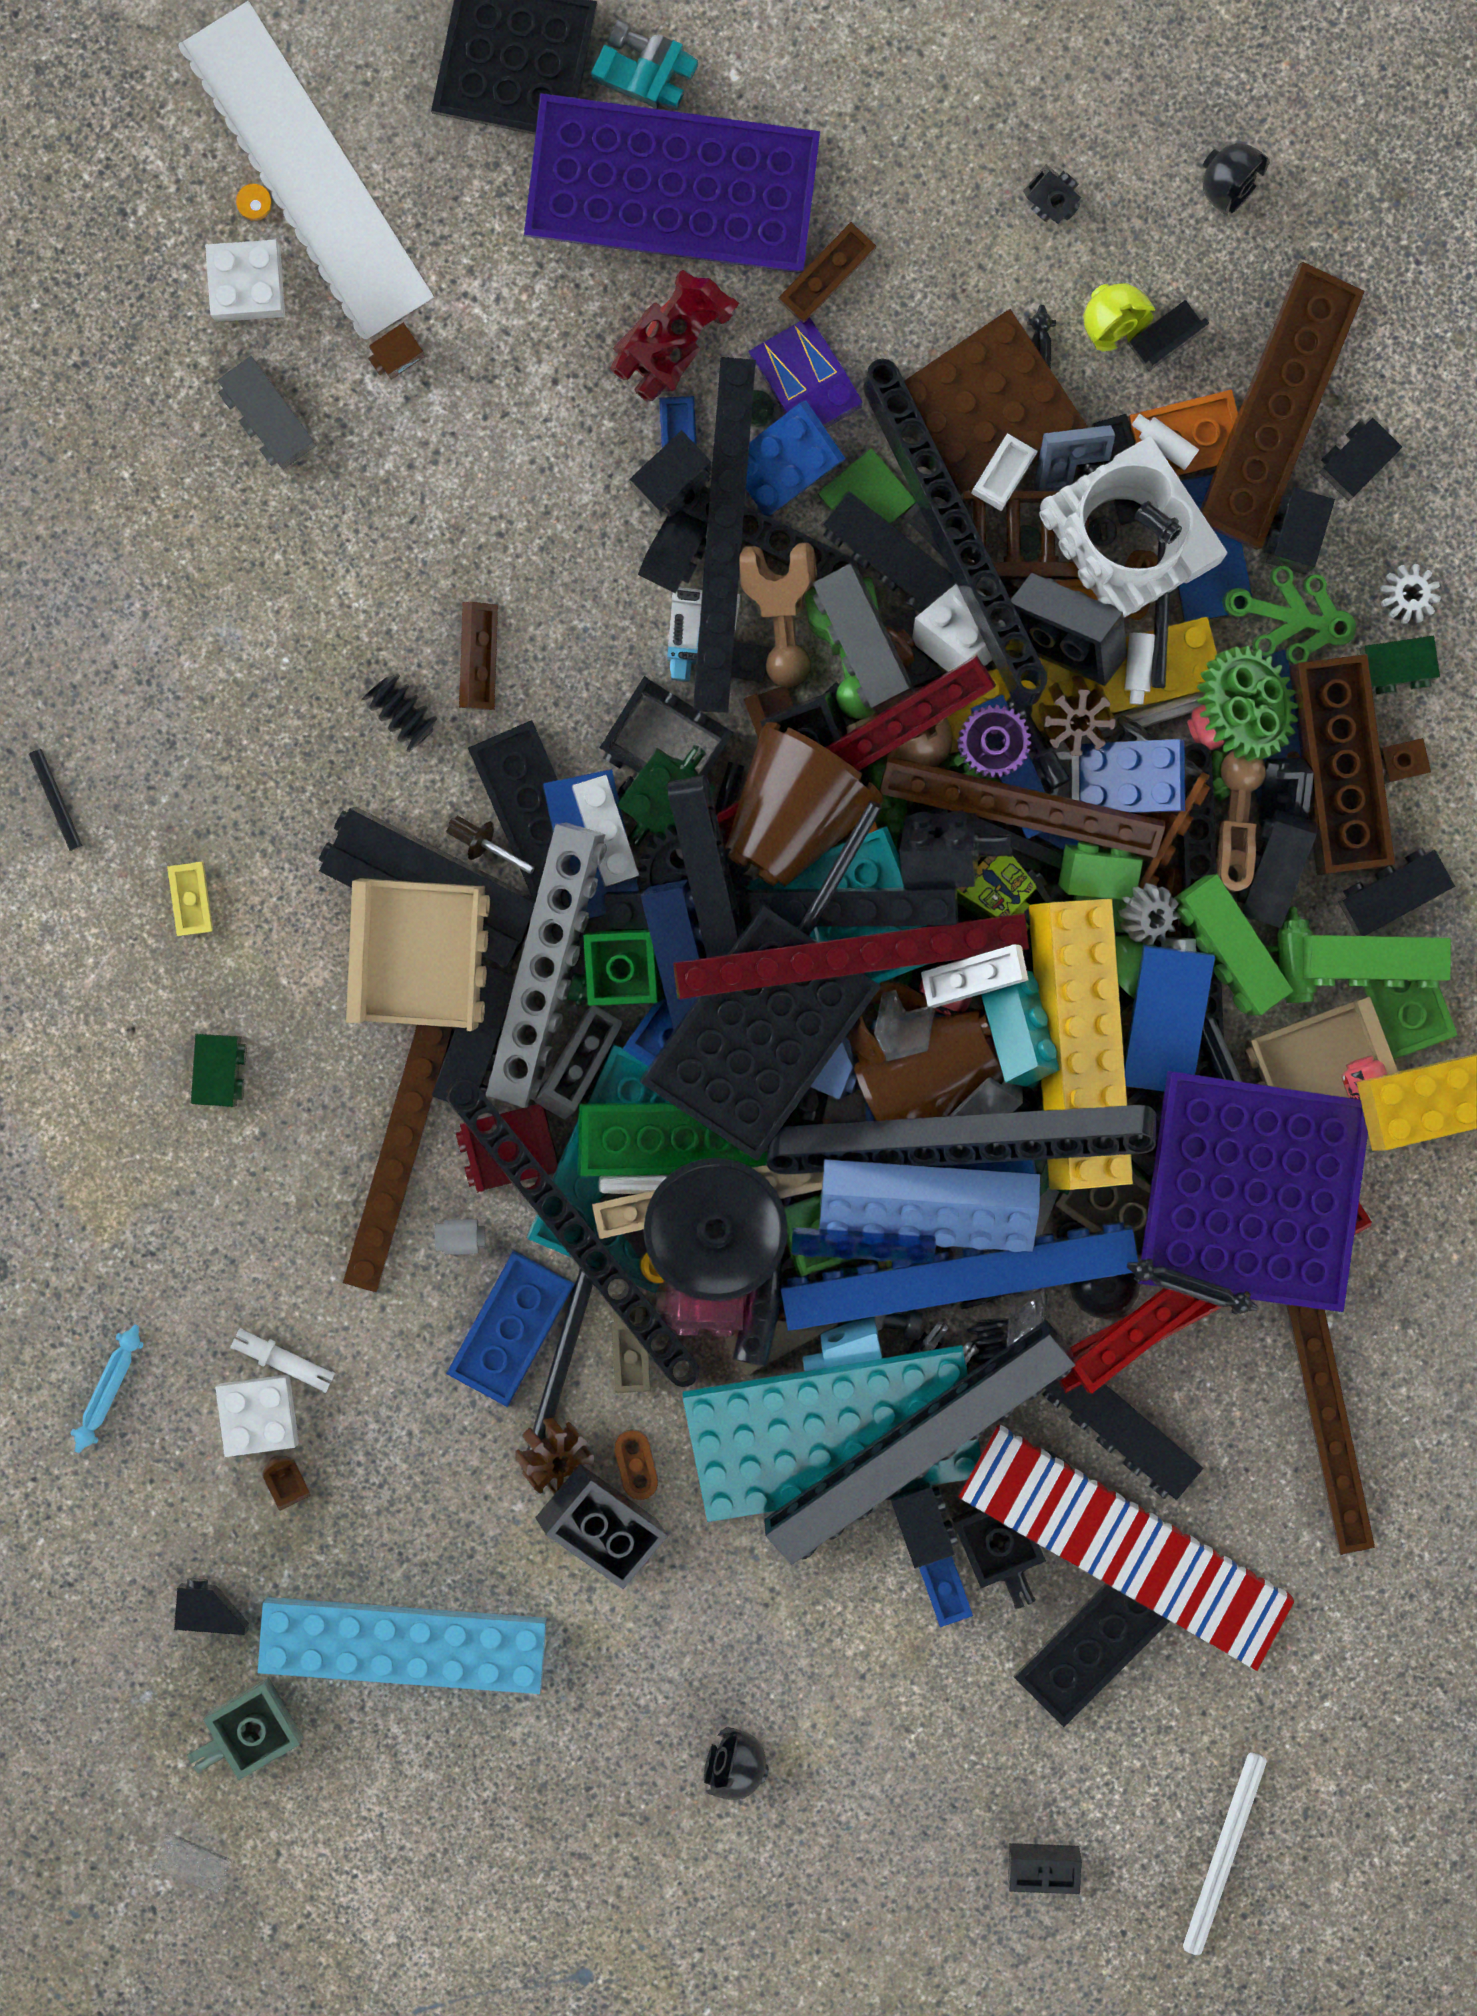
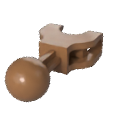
[740,543,817,688]
[1216,750,1266,893]

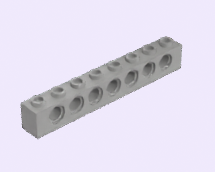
[486,822,607,1108]

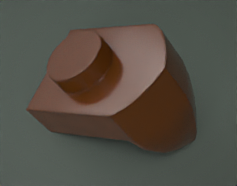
[262,1456,311,1511]

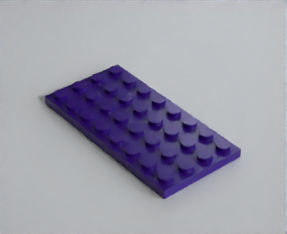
[523,93,820,273]

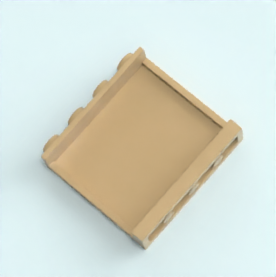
[346,878,490,1031]
[1245,996,1398,1147]

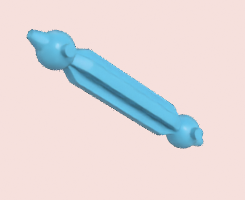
[71,1324,143,1453]

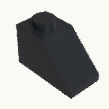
[174,1578,249,1635]

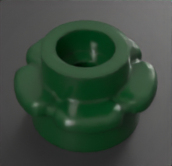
[567,972,588,1006]

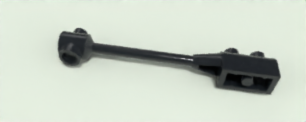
[732,1087,828,1367]

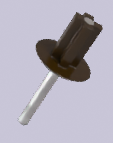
[446,815,534,874]

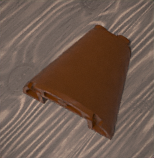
[725,722,885,887]
[851,1010,1005,1121]

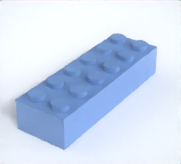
[819,1160,1040,1252]

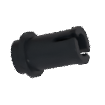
[1135,501,1182,544]

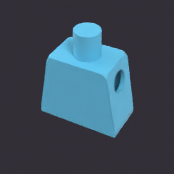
[803,1316,883,1371]

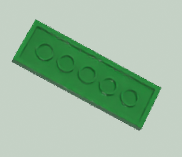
[578,1103,768,1176]

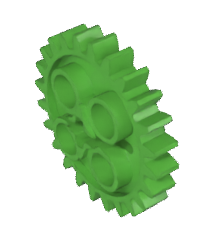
[1197,646,1298,761]

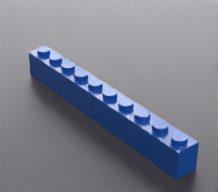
[781,1222,1138,1331]

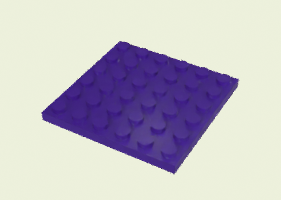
[1138,1071,1368,1312]

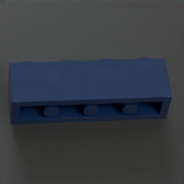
[641,880,707,1030]

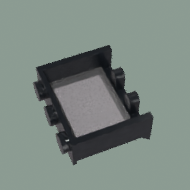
[599,676,735,778]

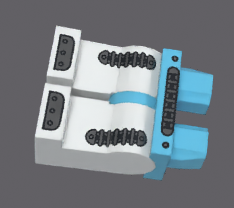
[667,587,741,682]

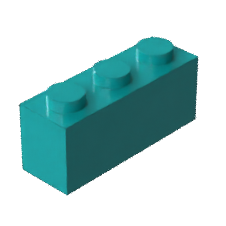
[981,971,1060,1086]

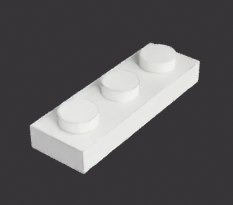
[572,775,639,887]
[921,944,1028,1008]

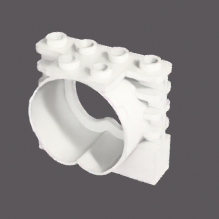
[1039,435,1228,617]

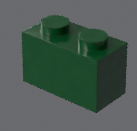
[1359,635,1440,695]
[191,1034,247,1107]

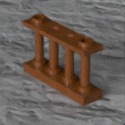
[959,485,1090,580]

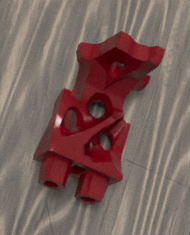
[610,270,740,402]

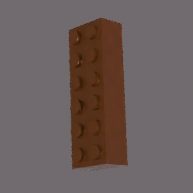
[1289,654,1395,875]

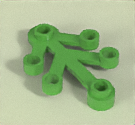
[1222,566,1356,664]

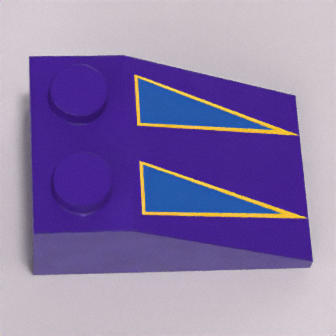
[748,318,863,429]

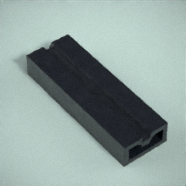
[319,807,536,967]

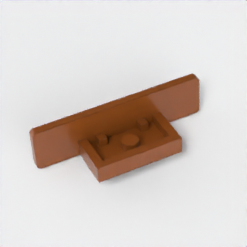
[1135,772,1211,889]

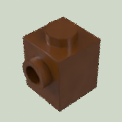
[1380,738,1431,784]

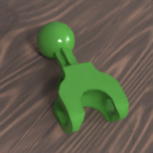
[805,576,878,719]

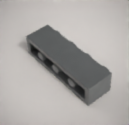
[813,564,916,714]

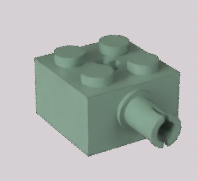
[187,1677,304,1780]

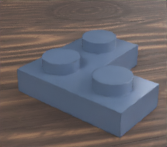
[1034,425,1115,491]

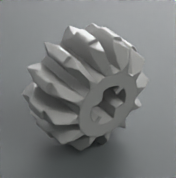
[1118,883,1181,945]

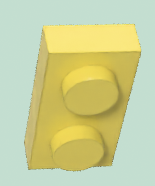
[167,862,213,936]

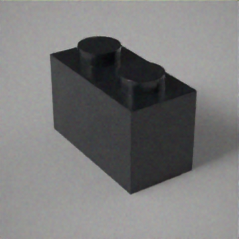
[1319,418,1402,502]
[638,510,707,594]

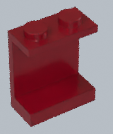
[456,1104,559,1193]

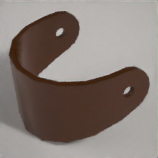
[846,982,932,1064]

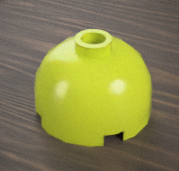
[1083,283,1155,352]

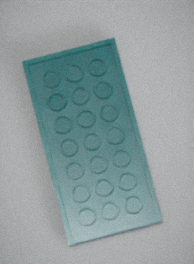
[682,1345,981,1522]

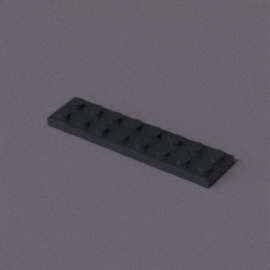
[468,720,623,1006]

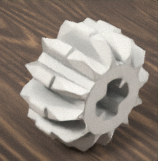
[1380,564,1441,624]

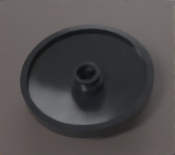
[644,1158,787,1302]

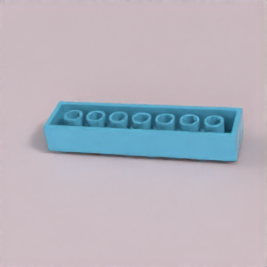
[258,1597,547,1694]

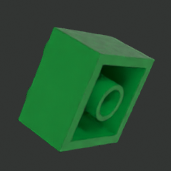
[583,929,666,1006]

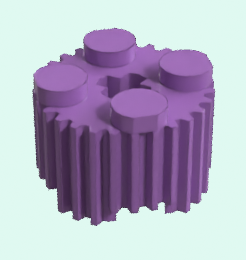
[957,705,1031,778]

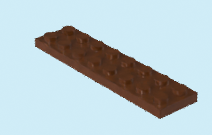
[1200,262,1365,550]

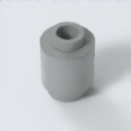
[435,1219,486,1255]

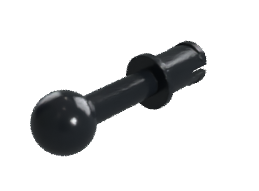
[1006,696,1070,790]

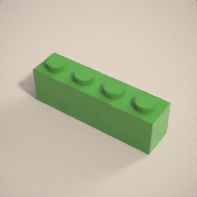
[1174,874,1293,1016]
[1303,935,1451,988]

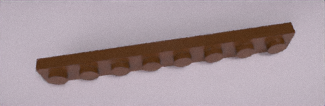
[879,756,1165,858]
[343,1025,454,1293]
[1286,1304,1375,1555]

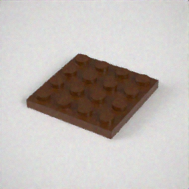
[904,309,1088,506]

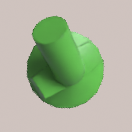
[1212,750,1231,802]

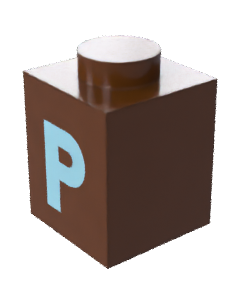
[368,322,426,380]

